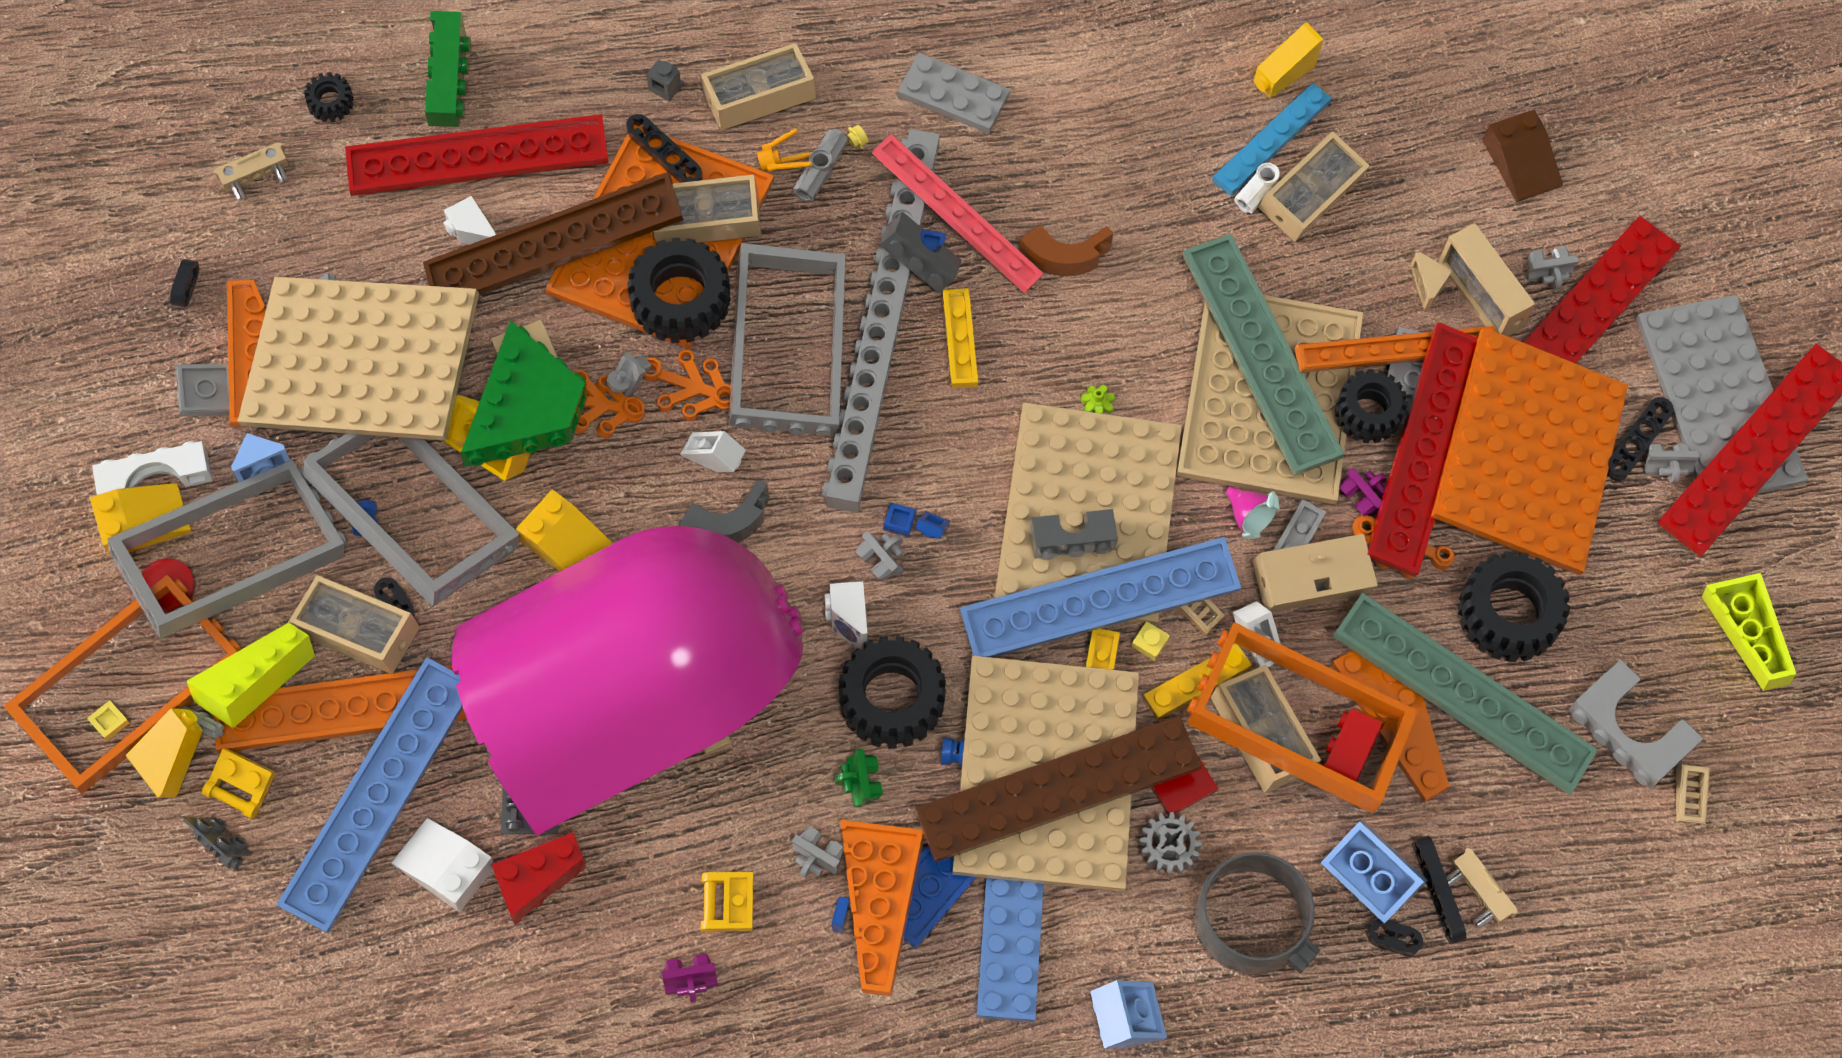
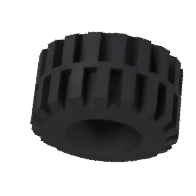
[1335,369,1408,444]

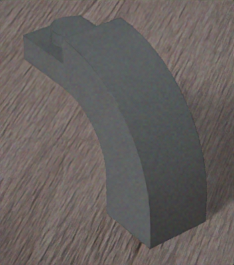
[679,479,770,543]

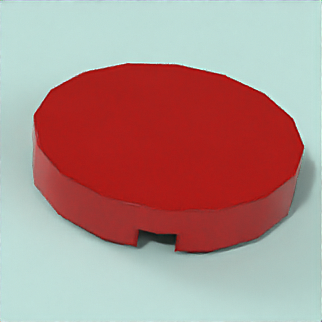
[142,559,196,613]

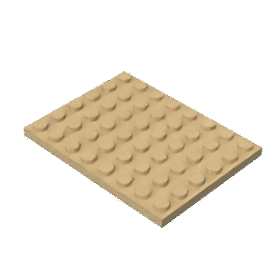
[237,277,479,441]
[1176,295,1363,505]
[994,402,1182,626]
[952,656,1139,892]

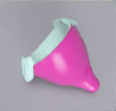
[1226,487,1280,539]

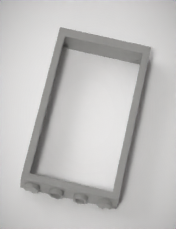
[729,243,846,437]
[303,433,520,607]
[107,460,347,639]

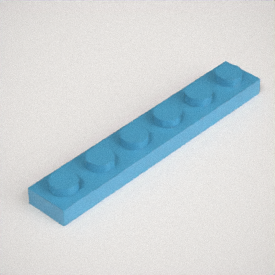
[1212,83,1332,196]

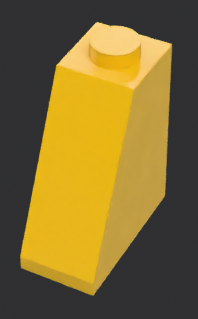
[1254,22,1323,98]
[126,708,203,798]

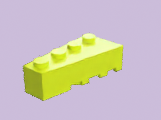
[1702,573,1796,691]
[187,623,315,728]

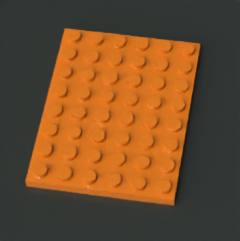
[545,125,774,349]
[1431,327,1628,575]

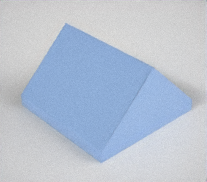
[231,433,290,482]

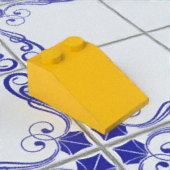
[442,395,530,481]
[90,483,192,558]
[516,489,613,572]

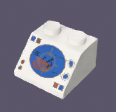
[825,581,868,651]

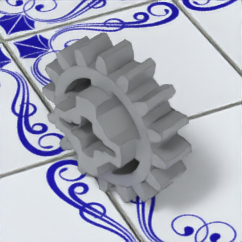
[1139,812,1202,876]

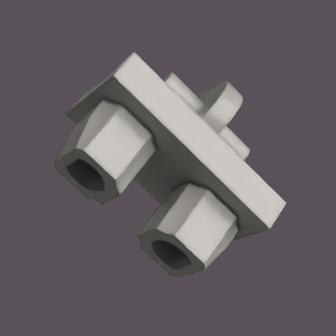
[1526,246,1579,290]
[606,352,651,398]
[1644,444,1699,484]
[855,530,904,582]
[792,826,844,878]

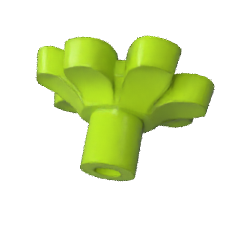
[1080,385,1116,414]

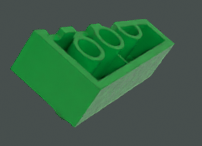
[425,11,471,127]

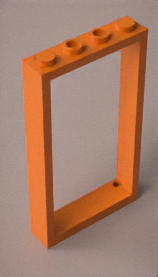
[3,575,241,795]
[1187,622,1418,813]

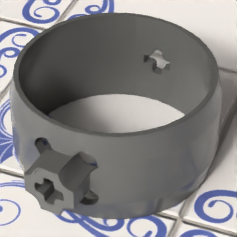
[1195,852,1320,975]

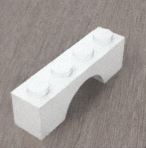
[92,441,213,495]

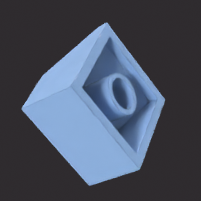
[1091,980,1167,1049]

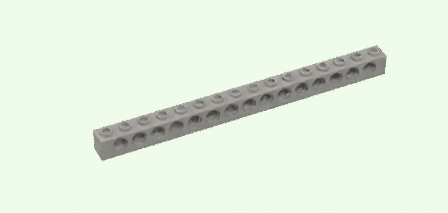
[822,129,940,513]

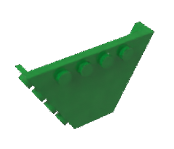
[461,320,587,467]

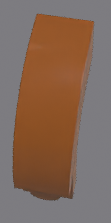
[1019,225,1113,276]

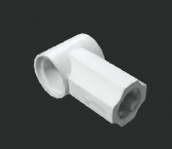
[1234,163,1279,214]

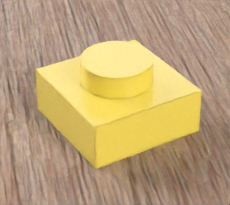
[1131,621,1170,661]
[87,700,130,741]

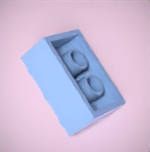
[1321,821,1428,924]

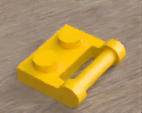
[202,748,276,819]
[700,872,753,933]

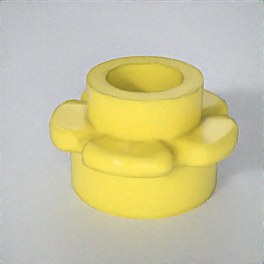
[846,125,869,149]

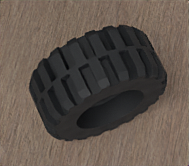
[628,238,731,343]
[1458,552,1570,662]
[839,636,946,749]

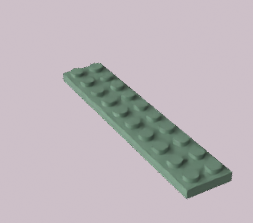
[1183,234,1344,476]
[1332,593,1598,795]

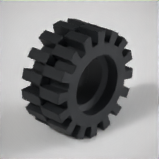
[304,72,354,122]

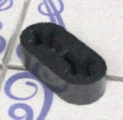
[170,259,199,307]
[374,578,415,618]
[1367,919,1423,956]

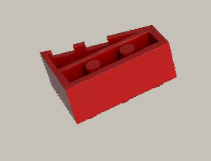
[1320,708,1386,782]
[491,832,586,925]

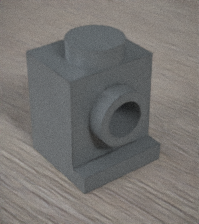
[647,59,684,102]

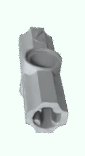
[793,128,848,202]

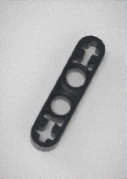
[626,114,703,183]
[1607,397,1674,481]
[1413,835,1467,944]

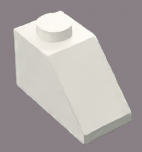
[443,196,496,245]
[680,431,746,472]
[1233,601,1281,668]

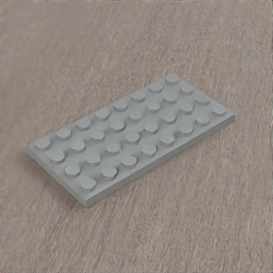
[1636,295,1808,494]

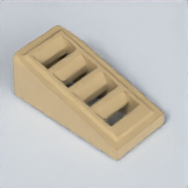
[1175,599,1225,635]
[1676,764,1710,824]

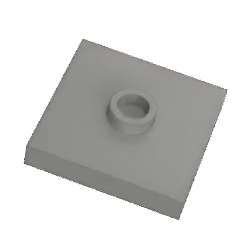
[176,364,229,417]

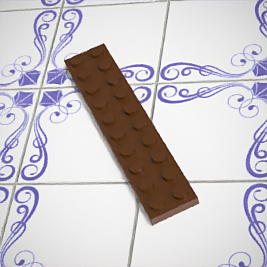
[423,172,684,295]
[915,715,1202,863]

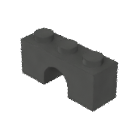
[879,212,962,293]
[1030,509,1118,560]

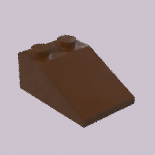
[1483,109,1563,203]

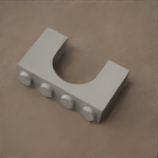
[1569,660,1703,790]

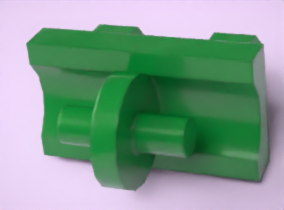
[834,749,883,807]

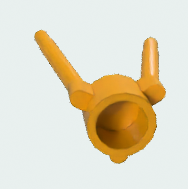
[757,128,813,172]

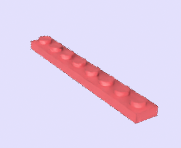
[872,134,1044,294]

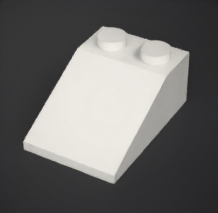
[391,818,494,913]

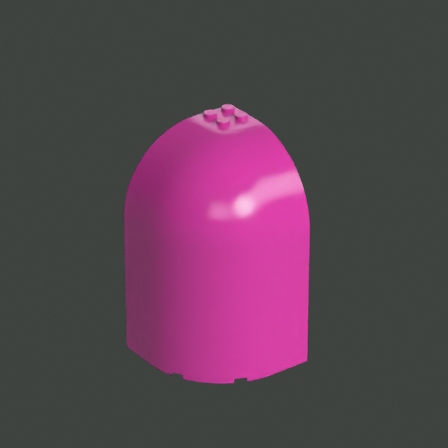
[452,526,804,836]

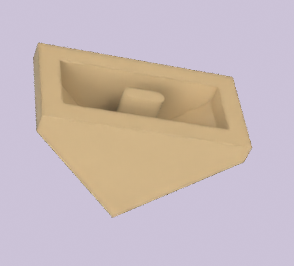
[1410,252,1452,311]

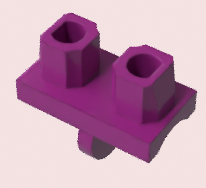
[1339,467,1387,516]
[662,954,718,1003]

